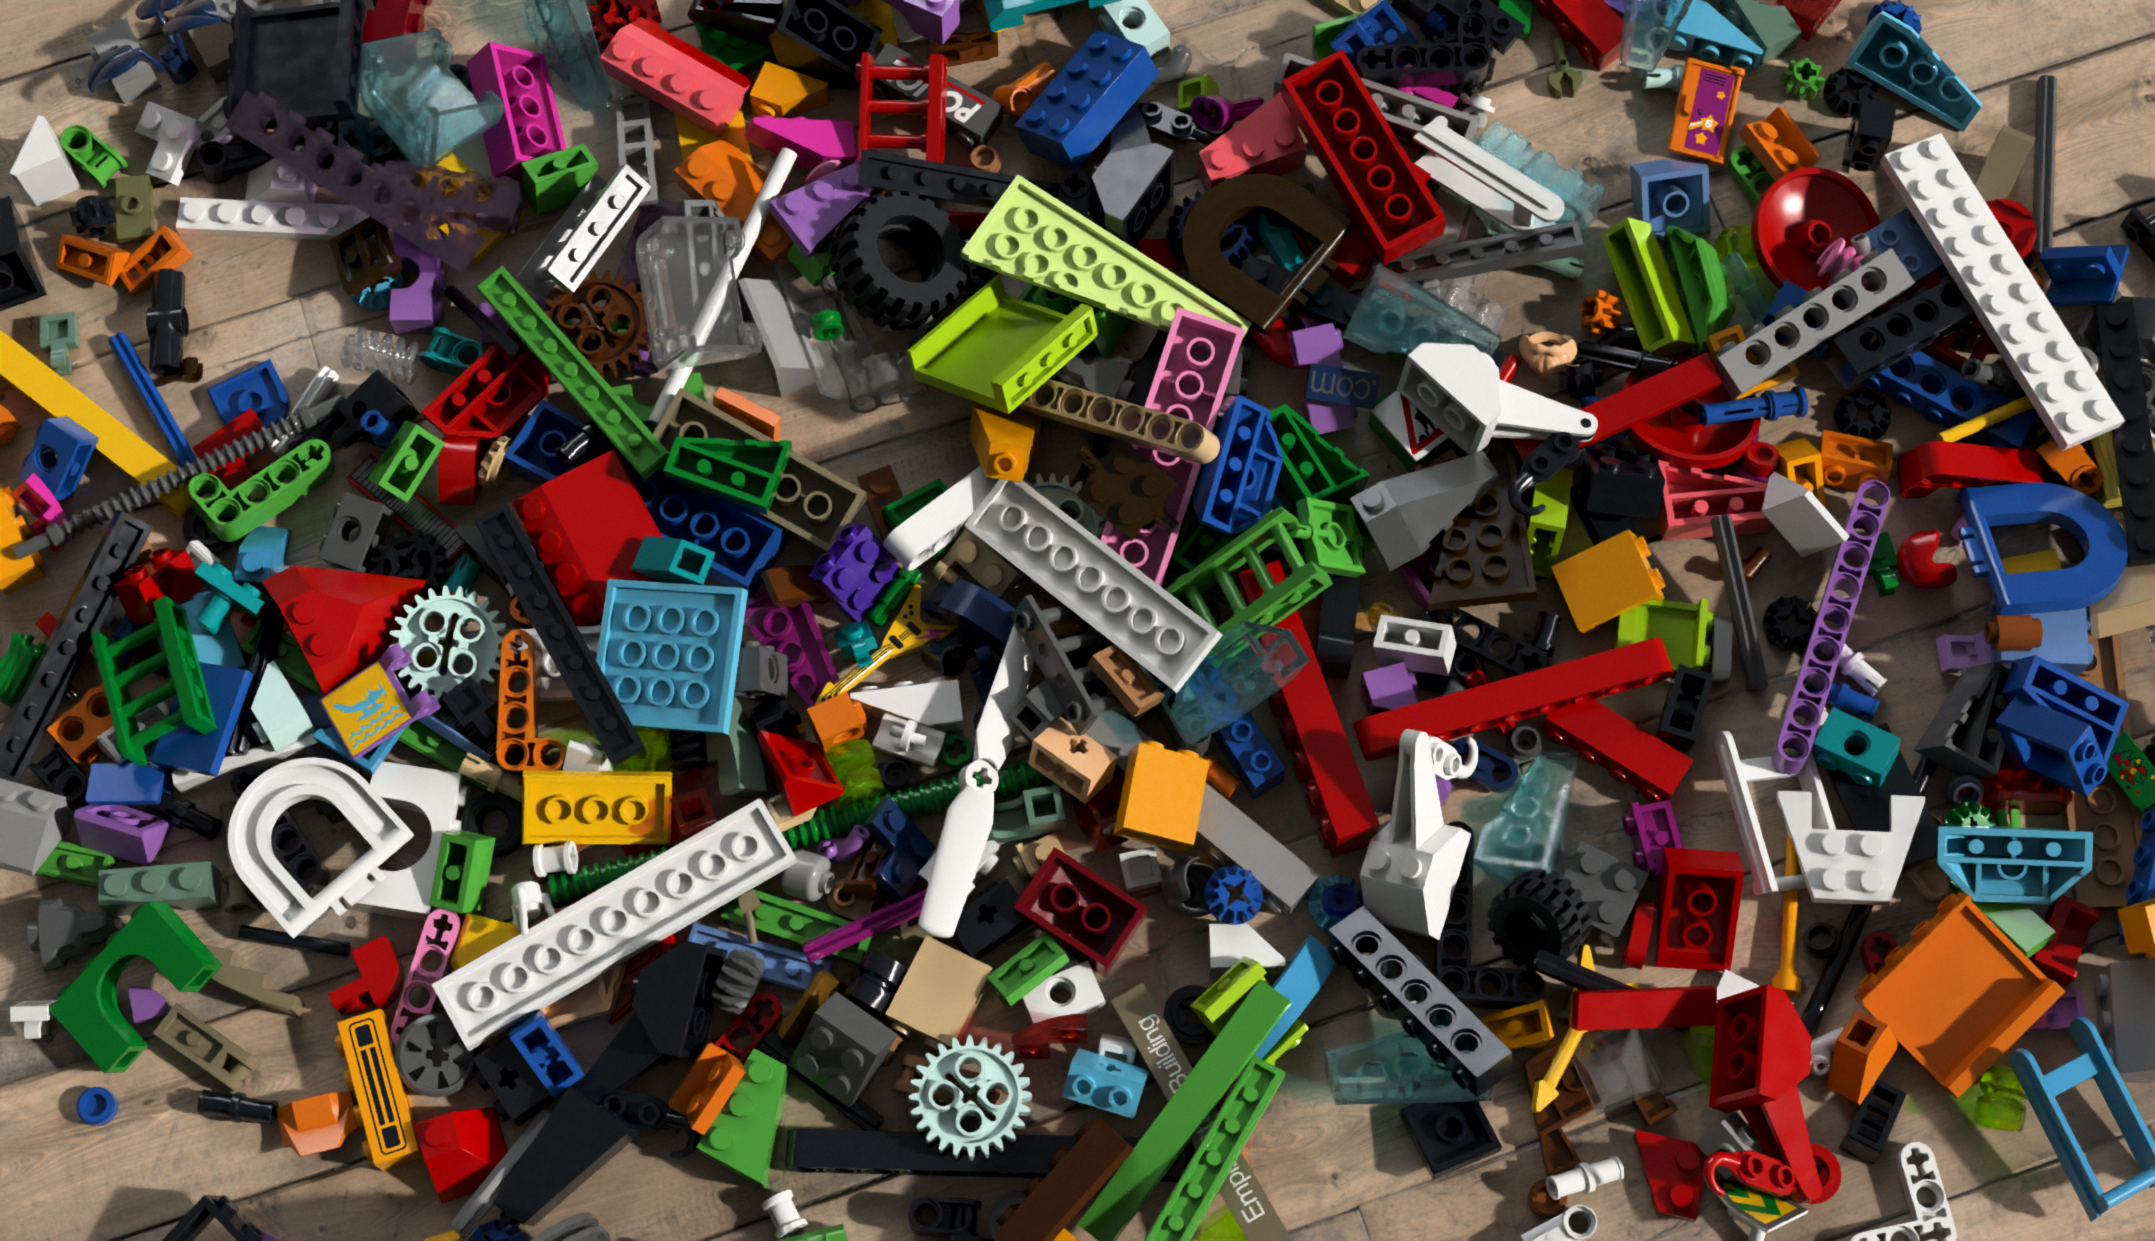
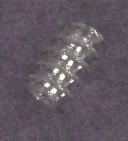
[341,326,420,385]

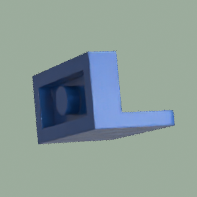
[85,763,173,805]

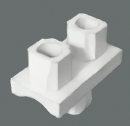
[872,713,946,769]

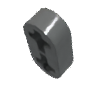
[1707,616,1732,683]

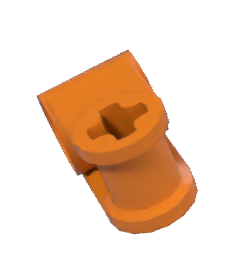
[2036,436,2103,495]

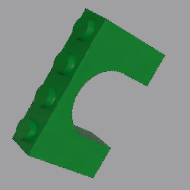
[49,901,222,1073]

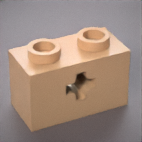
[1028,717,1118,804]

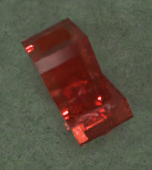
[670,768,717,841]

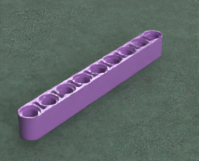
[1772,480,1890,775]

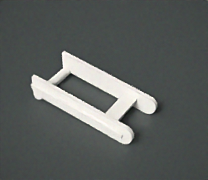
[1413,116,1564,232]
[1715,722,1836,895]

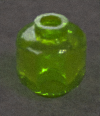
[1714,224,1760,270]

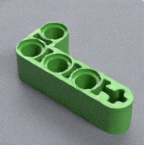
[188,439,334,542]

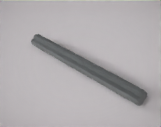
[2032,75,2057,257]

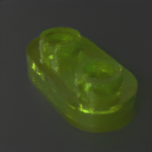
[1681,1026,1715,1089]

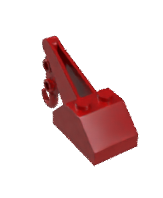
[1703,984,1822,1203]

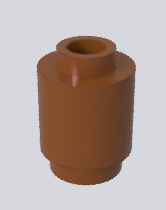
[1984,615,2043,651]

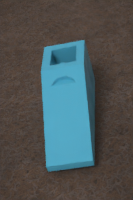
[1658,0,1763,72]

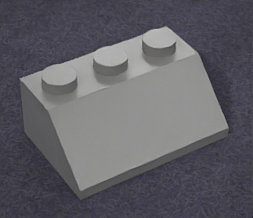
[738,278,823,398]
[0,778,70,877]
[2095,958,2155,1083]

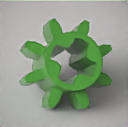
[1780,57,1825,102]

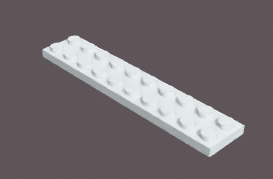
[1880,133,2125,451]
[431,798,798,1051]

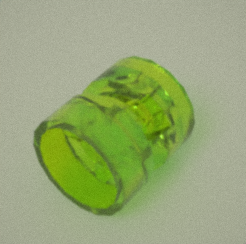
[826,740,885,805]
[1974,1065,2028,1131]

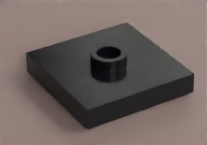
[1399,1086,1502,1180]

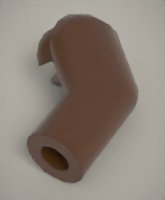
[1719,547,1772,581]

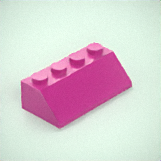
[466,42,566,185]

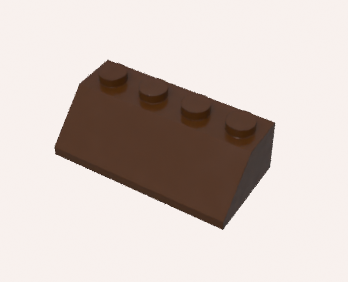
[996,1117,1134,1241]

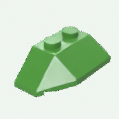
[1662,225,1736,356]

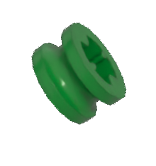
[810,310,844,341]
[940,734,973,770]

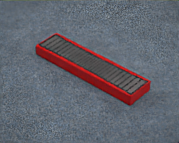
[346,453,466,567]

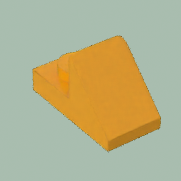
[1479,1000,1554,1050]

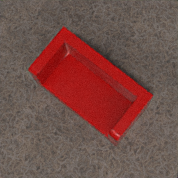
[2028,895,2102,987]

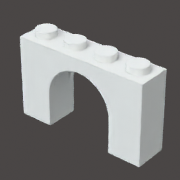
[342,761,471,923]

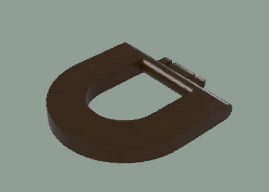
[1182,174,1356,334]

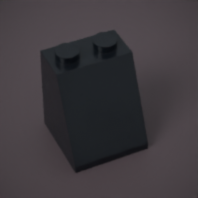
[0,196,47,311]

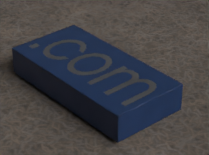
[1304,363,1380,410]

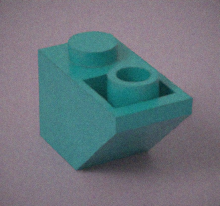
[631,536,716,585]

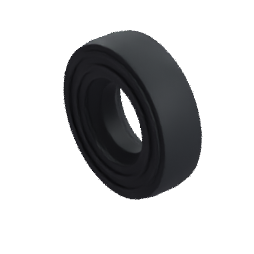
[461,791,522,858]

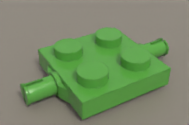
[1286,497,1376,578]

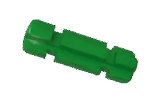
[867,566,921,627]

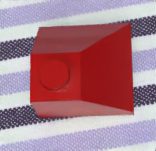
[414,1107,508,1204]

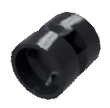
[842,949,908,1018]

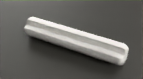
[268,366,338,458]

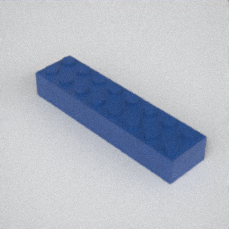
[504,399,788,599]

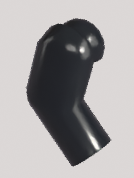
[1596,323,1642,348]

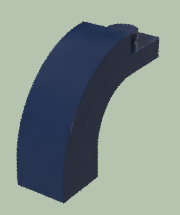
[922,578,1036,666]

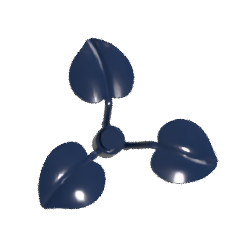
[88,0,222,92]

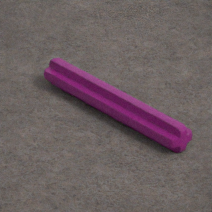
[802,889,927,962]

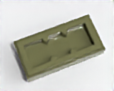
[116,174,154,244]

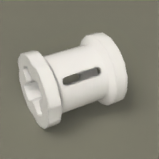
[533,841,579,877]
[761,1190,808,1240]

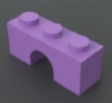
[389,225,447,335]
[1287,323,1358,434]

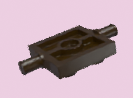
[1075,438,1179,541]

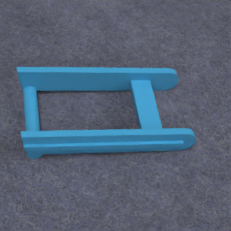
[2010,1016,2155,1222]

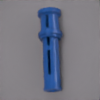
[1698,386,1808,426]

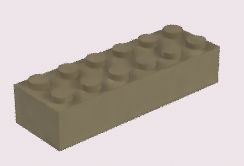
[653,388,867,555]

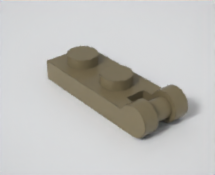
[153,1003,261,1092]

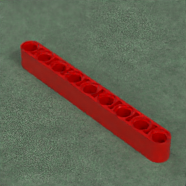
[1353,638,1674,761]

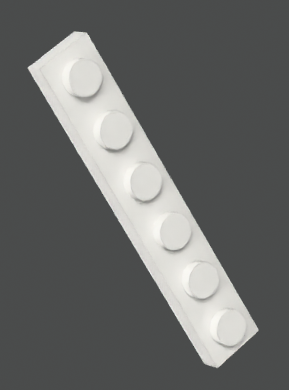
[176,197,386,243]

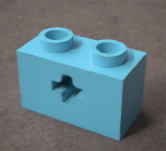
[1062,1048,1150,1119]

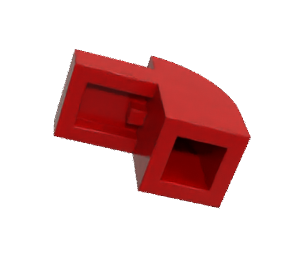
[438,437,487,505]
[328,935,404,1015]

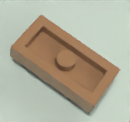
[1088,644,1164,717]

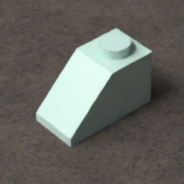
[251,661,315,752]

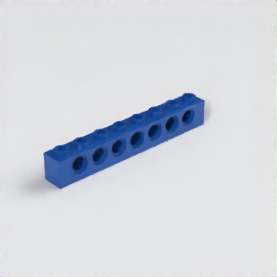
[1761,280,2037,449]

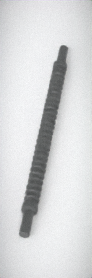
[13,393,346,560]

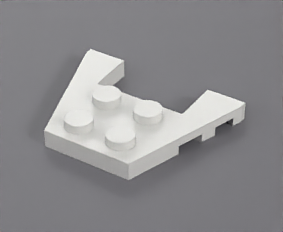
[1776,790,1925,906]

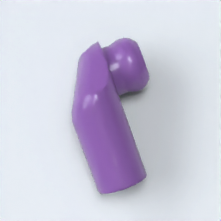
[817,825,870,862]

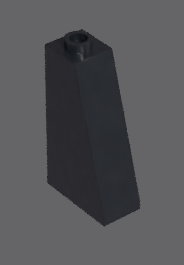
[492,1087,640,1228]

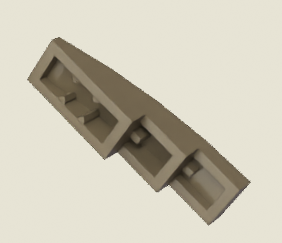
[204,944,305,1018]

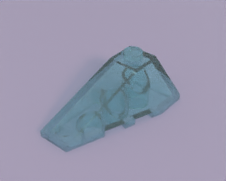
[1343,264,1502,357]

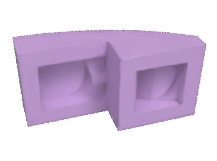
[1935,631,1992,673]

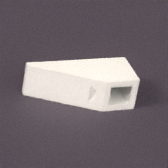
[850,677,965,733]

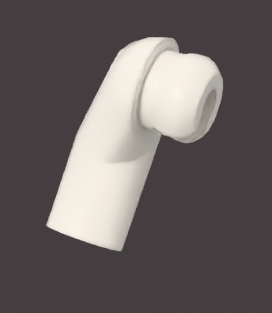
[1810,1027,1844,1076]

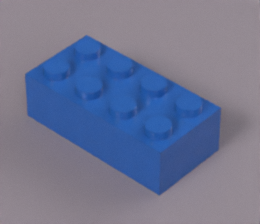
[1014,29,1159,169]

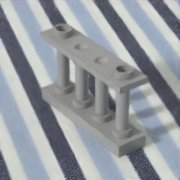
[516,164,652,298]

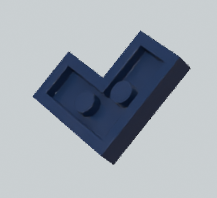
[863,797,936,902]

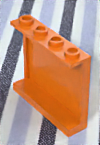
[1853,892,2066,1098]

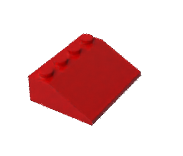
[512,449,662,626]

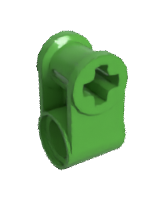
[60,125,128,189]

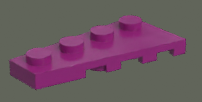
[744,590,841,708]

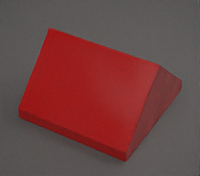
[757,730,845,817]

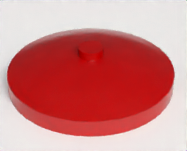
[1751,167,1880,303]
[1622,354,1761,469]

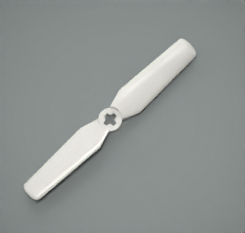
[918,624,1035,938]

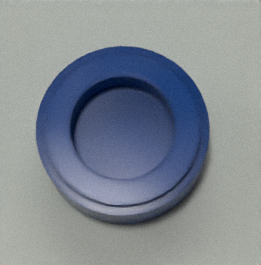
[77,1087,118,1126]

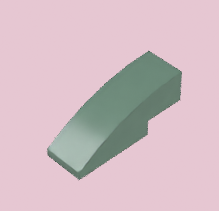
[705,695,767,798]

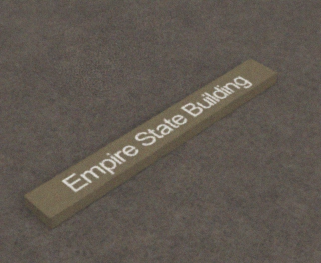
[1111,982,1292,1241]

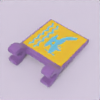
[319,643,441,761]

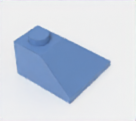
[1630,159,1711,240]

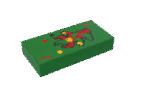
[2107,732,2155,813]

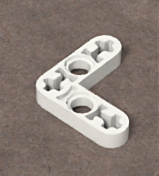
[1849,1142,1957,1241]

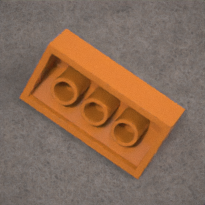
[674,138,793,275]

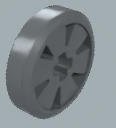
[394,1013,479,1097]

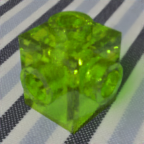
[615,728,672,772]

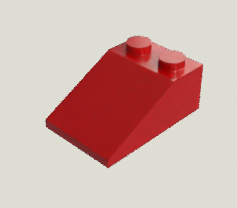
[1655,847,1744,971]

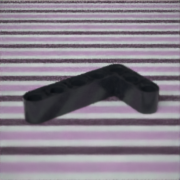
[1433,821,1545,1010]

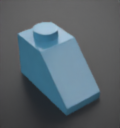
[233,526,291,596]

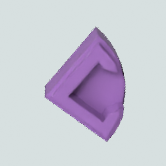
[128,986,172,1025]

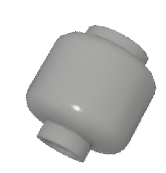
[778,849,835,902]

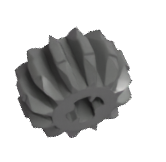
[710,948,765,1015]

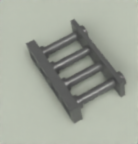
[1011,595,1156,736]

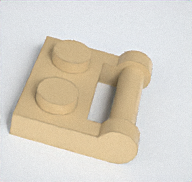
[932,528,1023,600]

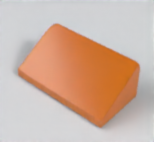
[55,234,130,286]

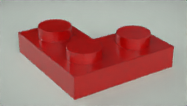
[193,408,266,491]

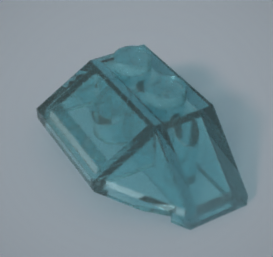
[1170,620,1310,744]

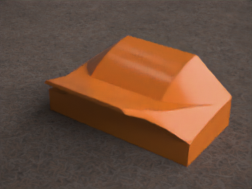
[277,1091,360,1157]

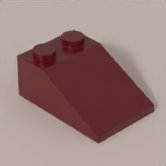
[1013,847,1148,978]

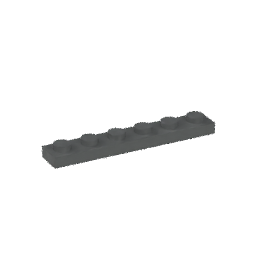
[1371,221,1585,291]

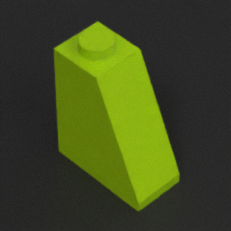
[1526,468,1574,578]

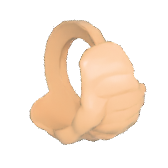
[1519,332,1577,378]

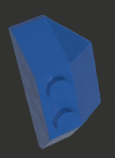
[1191,395,1283,537]

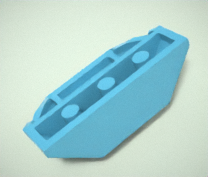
[1937,825,2093,904]

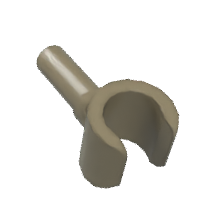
[738,889,762,944]

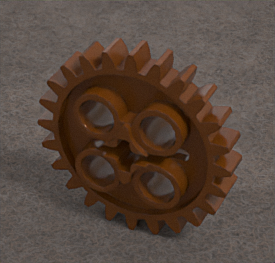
[544,271,655,378]

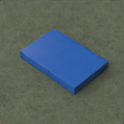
[151,662,253,777]

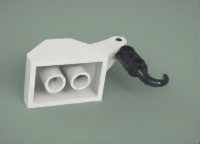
[1397,343,1598,516]

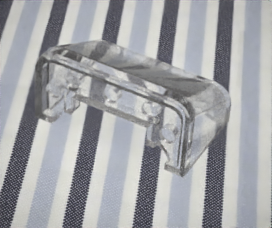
[636,216,763,370]

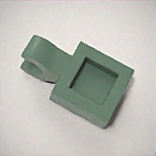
[39,312,79,376]

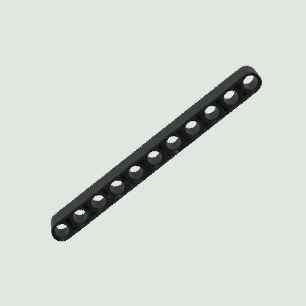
[785,1129,1196,1182]

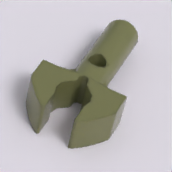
[1546,37,1583,99]

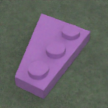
[768,163,875,260]

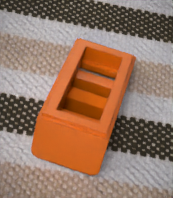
[118,225,193,296]

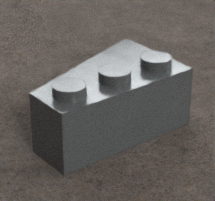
[1914,662,2011,779]

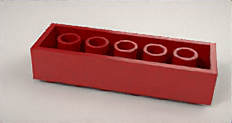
[1281,49,1446,266]

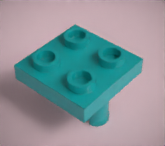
[194,561,266,636]

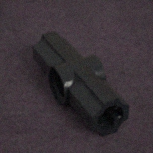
[146,269,189,376]

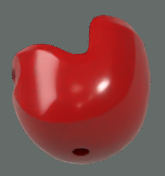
[1896,529,1957,589]

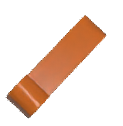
[496,629,567,775]

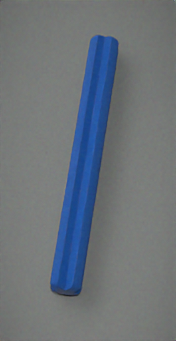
[108,332,196,468]

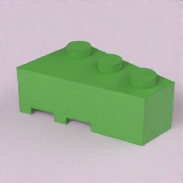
[696,1048,790,1191]

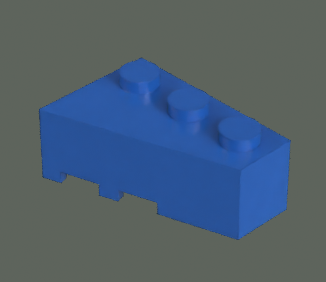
[2001,655,2129,765]

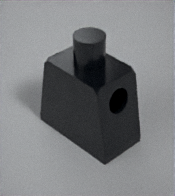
[333,369,421,449]

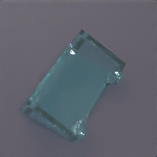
[359,29,504,168]

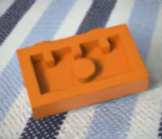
[1738,107,1821,181]
[1819,429,1893,492]
[668,1042,746,1135]

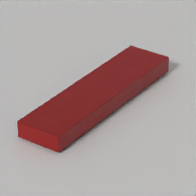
[1572,986,1717,1031]

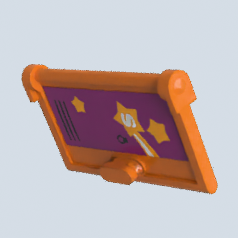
[1666,57,1745,167]

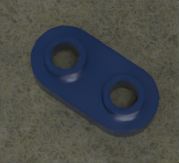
[1451,737,1518,793]

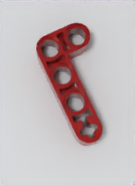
[1897,441,2044,498]

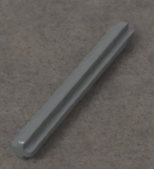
[1710,514,1768,691]

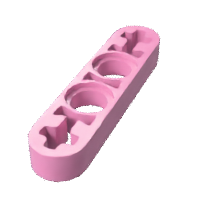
[390,908,462,1046]

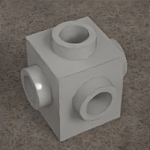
[1696,1111,1764,1179]

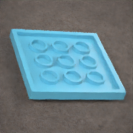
[596,579,748,735]

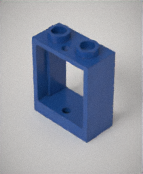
[1995,695,2108,797]

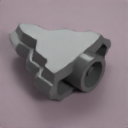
[1055,356,1136,419]
[27,898,122,972]

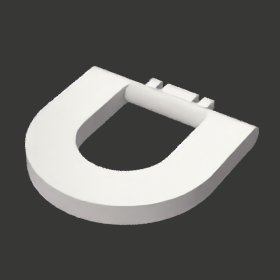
[228,757,415,939]

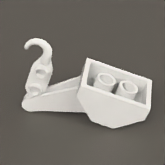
[1360,729,1478,940]

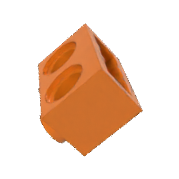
[47,683,113,770]
[807,691,869,762]

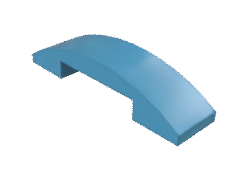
[1254,934,1336,1059]

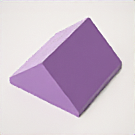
[74,805,173,866]

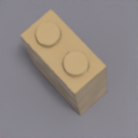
[885,935,993,1054]

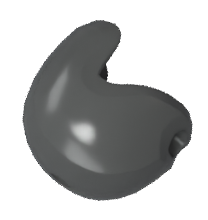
[1162,856,1217,918]

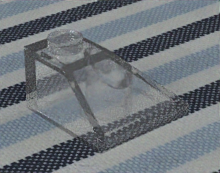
[1571,1029,1667,1115]

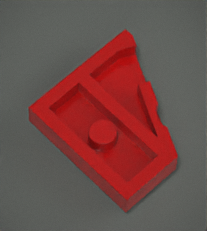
[1633,1130,1707,1222]

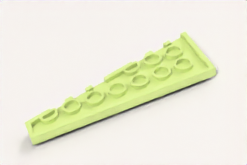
[960,174,1252,339]

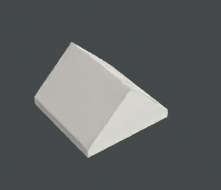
[9,115,82,207]
[1761,471,1850,557]

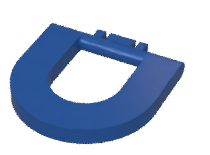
[1958,482,2128,615]

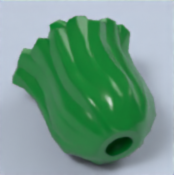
[0,633,46,708]

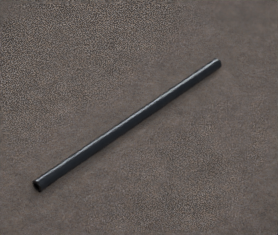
[1801,755,1938,1039]

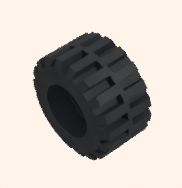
[1487,868,1592,971]

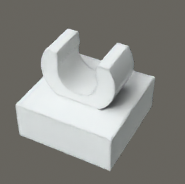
[10,1000,57,1039]

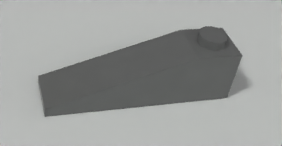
[1350,451,1500,571]

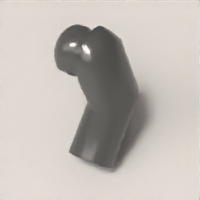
[1152,45,1192,85]

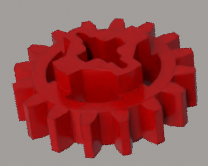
[587,0,662,49]

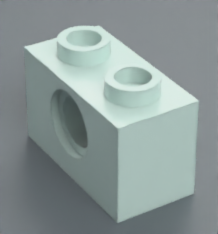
[1098,0,1170,59]

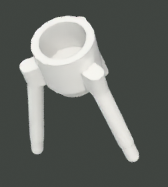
[511,881,556,935]

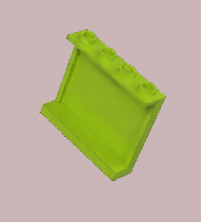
[907,275,1098,414]

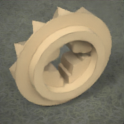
[478,436,514,490]

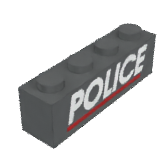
[873,42,1003,148]

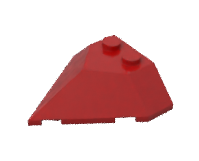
[261,565,427,697]

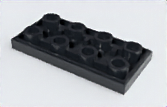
[1825,723,1938,871]

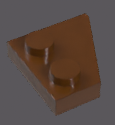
[930,32,998,67]

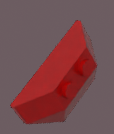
[421,328,549,441]

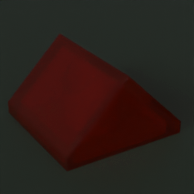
[1982,759,2073,816]

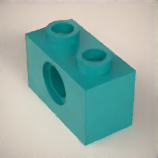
[1812,707,1901,788]

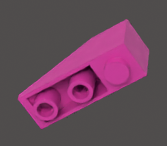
[745,115,857,171]

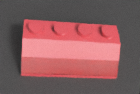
[600,17,755,138]

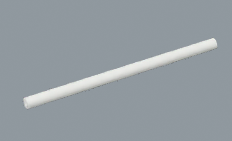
[648,147,798,426]

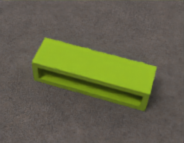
[1601,217,1696,356]

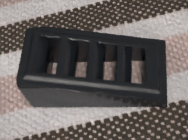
[1839,1079,1907,1165]

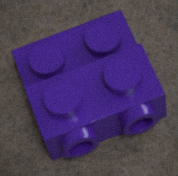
[808,522,901,623]

